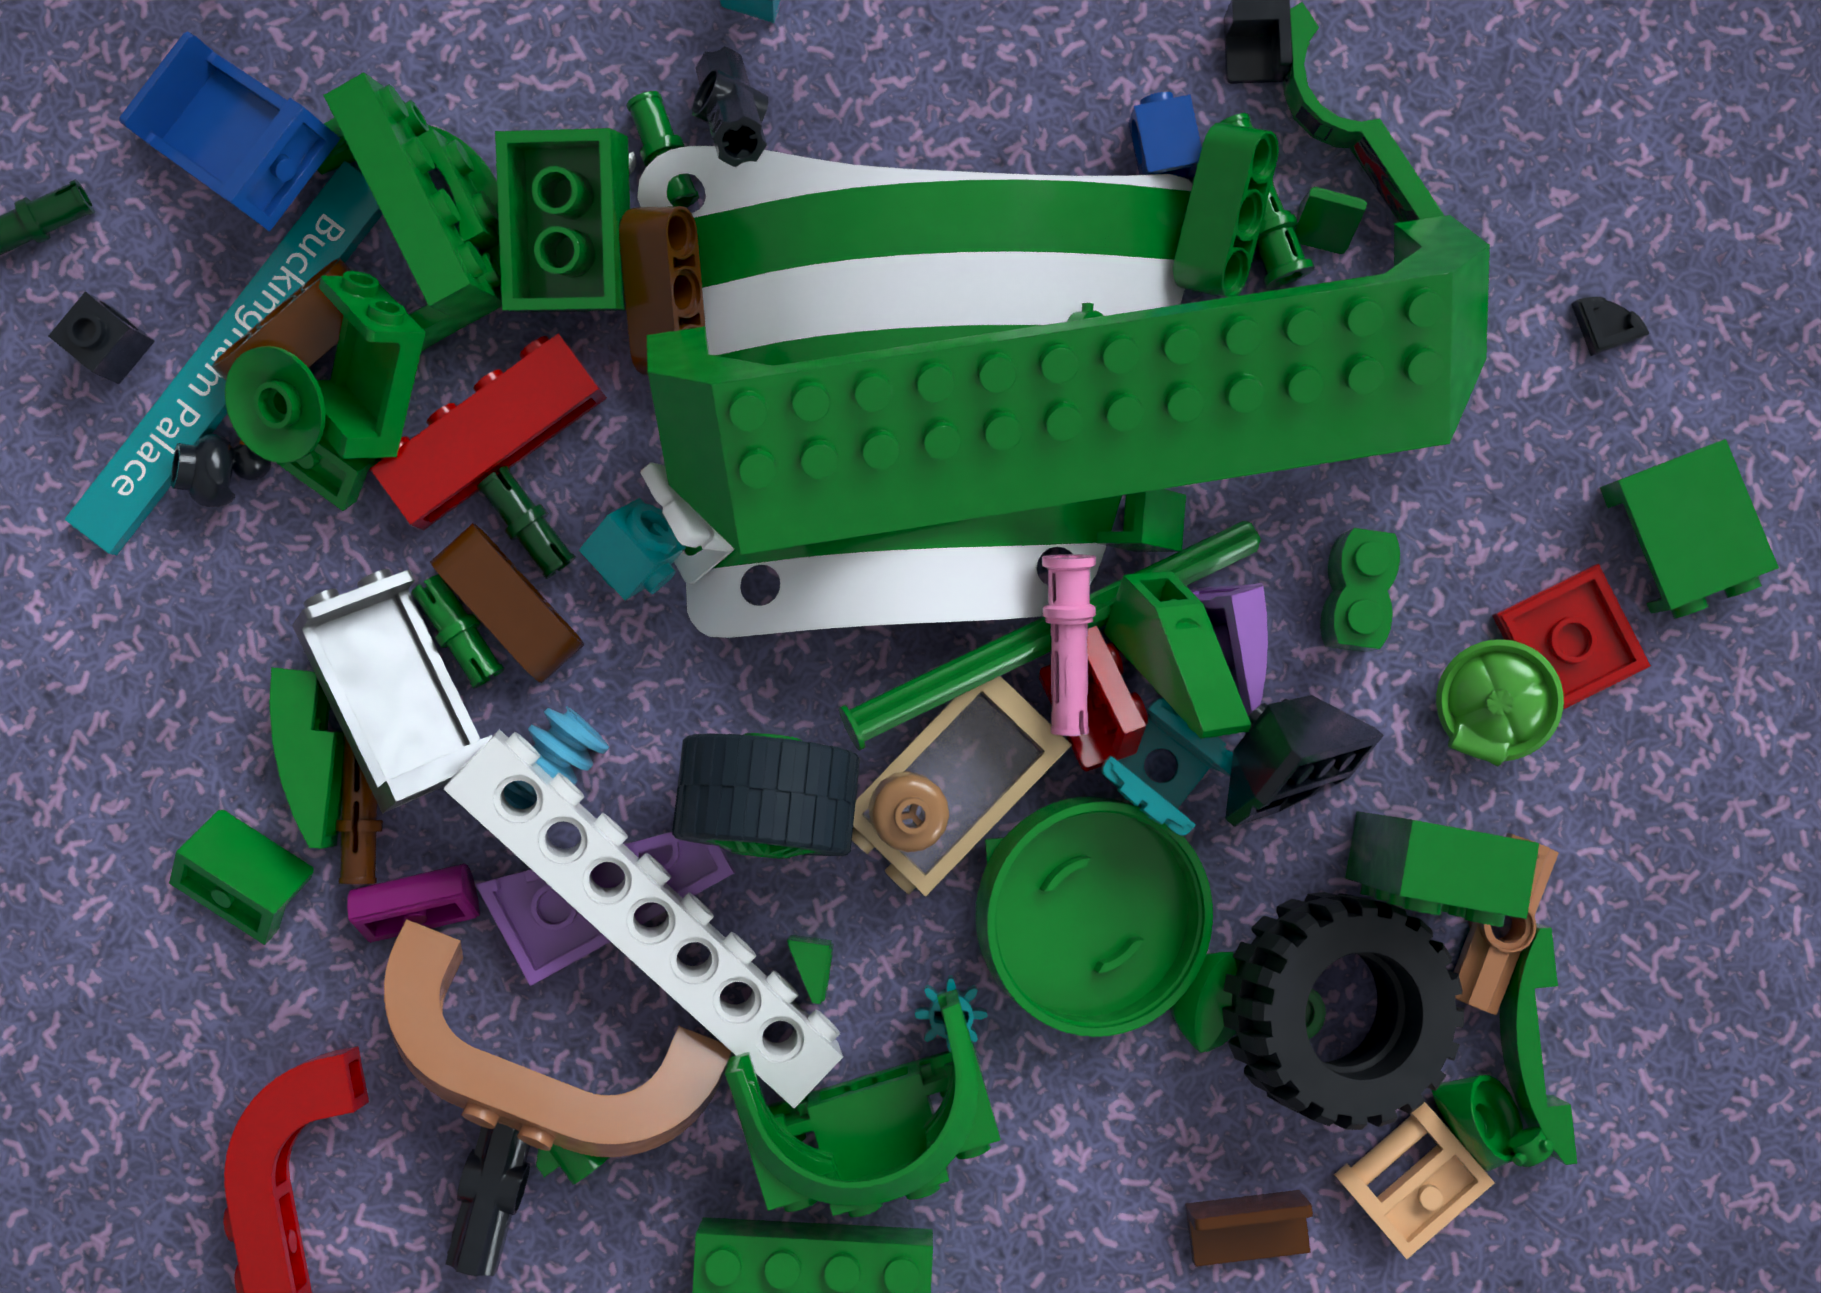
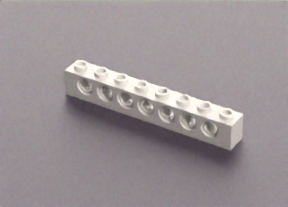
[444,729,843,1108]

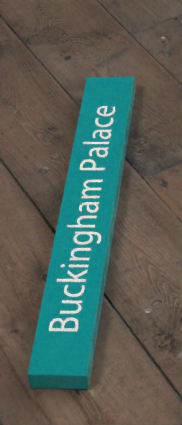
[64,161,383,556]

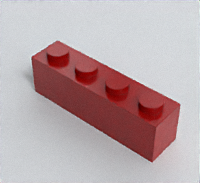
[370,333,607,530]

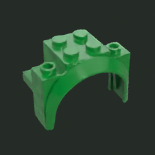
[725,989,1001,1217]

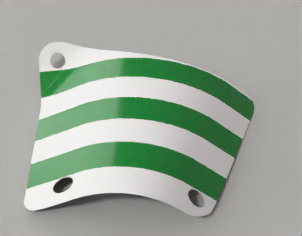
[637,146,1193,638]

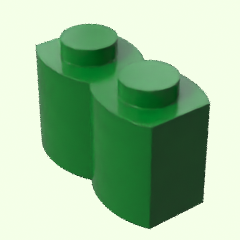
[1320,528,1400,652]

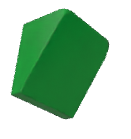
[1294,186,1367,254]
[787,935,834,1004]

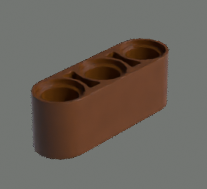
[619,206,706,375]
[211,258,352,381]
[430,523,584,684]

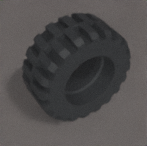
[1222,892,1464,1130]

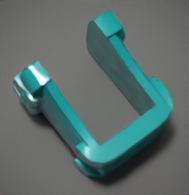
[1101,698,1233,836]

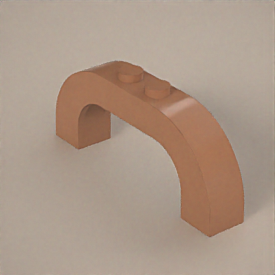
[384,919,731,1157]

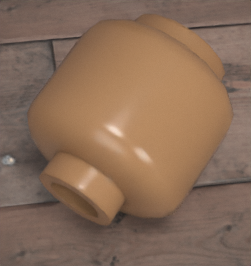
[868,771,949,853]

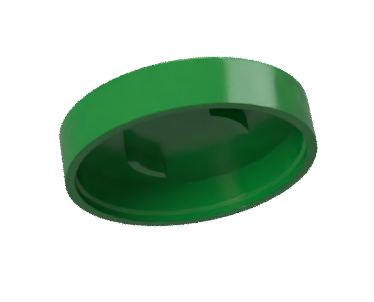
[976,796,1213,1037]

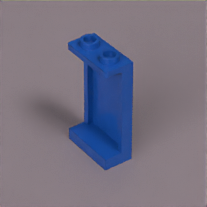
[119,32,341,232]

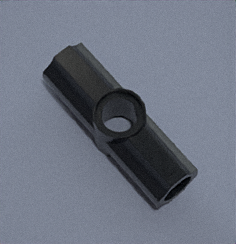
[692,46,769,167]
[445,1122,530,1277]

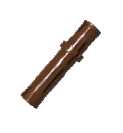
[336,735,383,884]

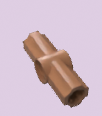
[1454,833,1559,1015]

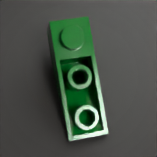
[1104,570,1251,739]

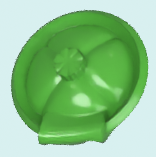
[1436,639,1564,766]

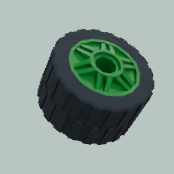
[672,733,860,859]

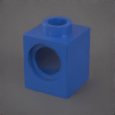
[1128,92,1202,179]

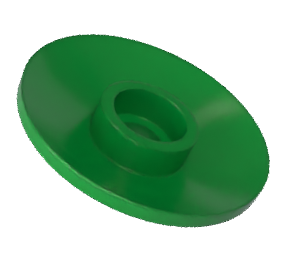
[225,346,326,463]

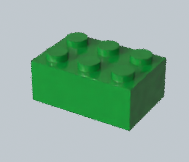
[495,128,630,313]

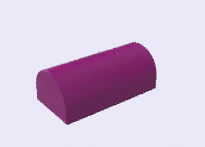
[347,863,480,943]

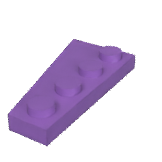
[475,832,736,986]

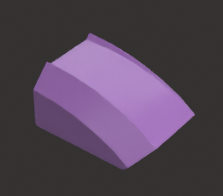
[1190,583,1268,716]

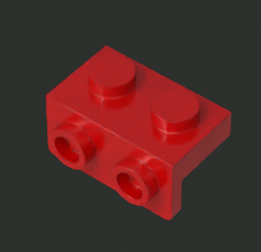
[1039,626,1148,771]

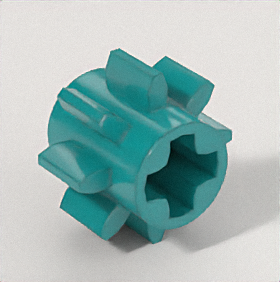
[915,975,987,1052]

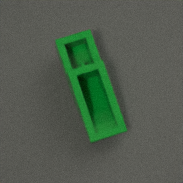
[269,667,344,849]

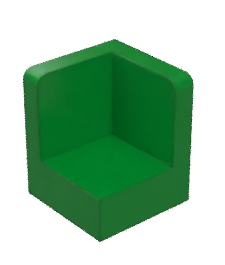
[1097,489,1186,552]

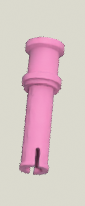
[1042,554,1096,736]

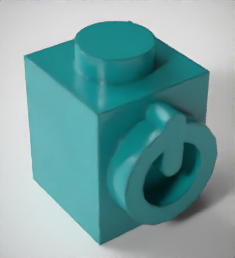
[579,498,686,601]

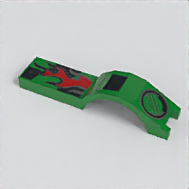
[1283,2,1445,222]

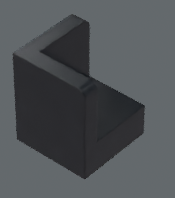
[1224,0,1292,84]

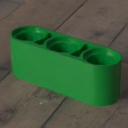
[1173,122,1279,298]

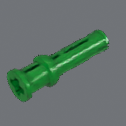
[1219,113,1315,289]

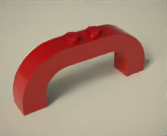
[223,1046,369,1293]

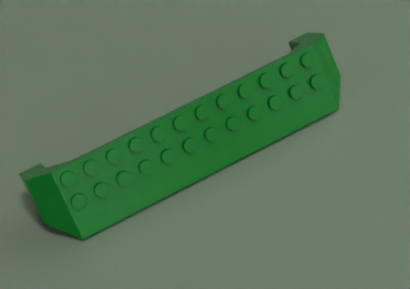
[646,215,1490,555]

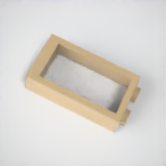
[852,676,1072,897]

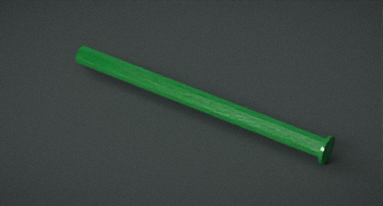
[839,521,1261,751]

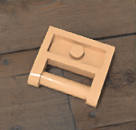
[1334,1102,1495,1259]

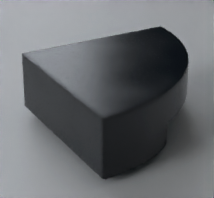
[1571,297,1650,356]

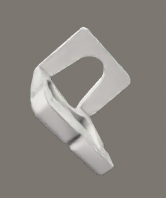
[640,463,734,585]

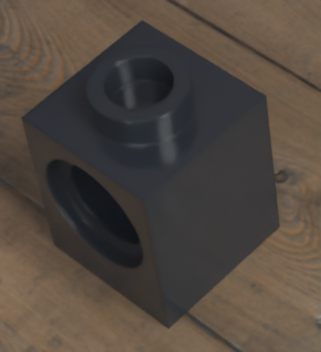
[48,292,155,384]

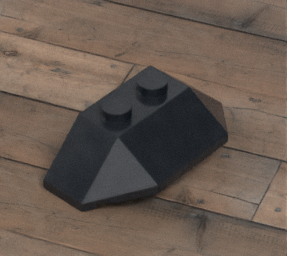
[1225,695,1384,827]

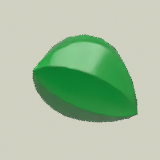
[1170,952,1241,1053]
[1431,1075,1523,1172]

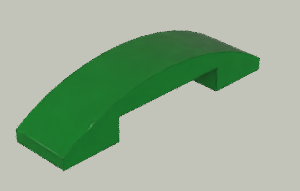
[1500,923,1577,1165]

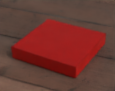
[1492,564,1651,709]

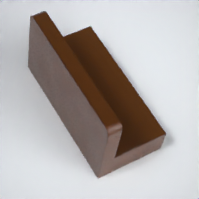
[1185,1190,1313,1267]

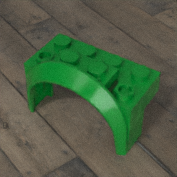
[317,72,502,352]

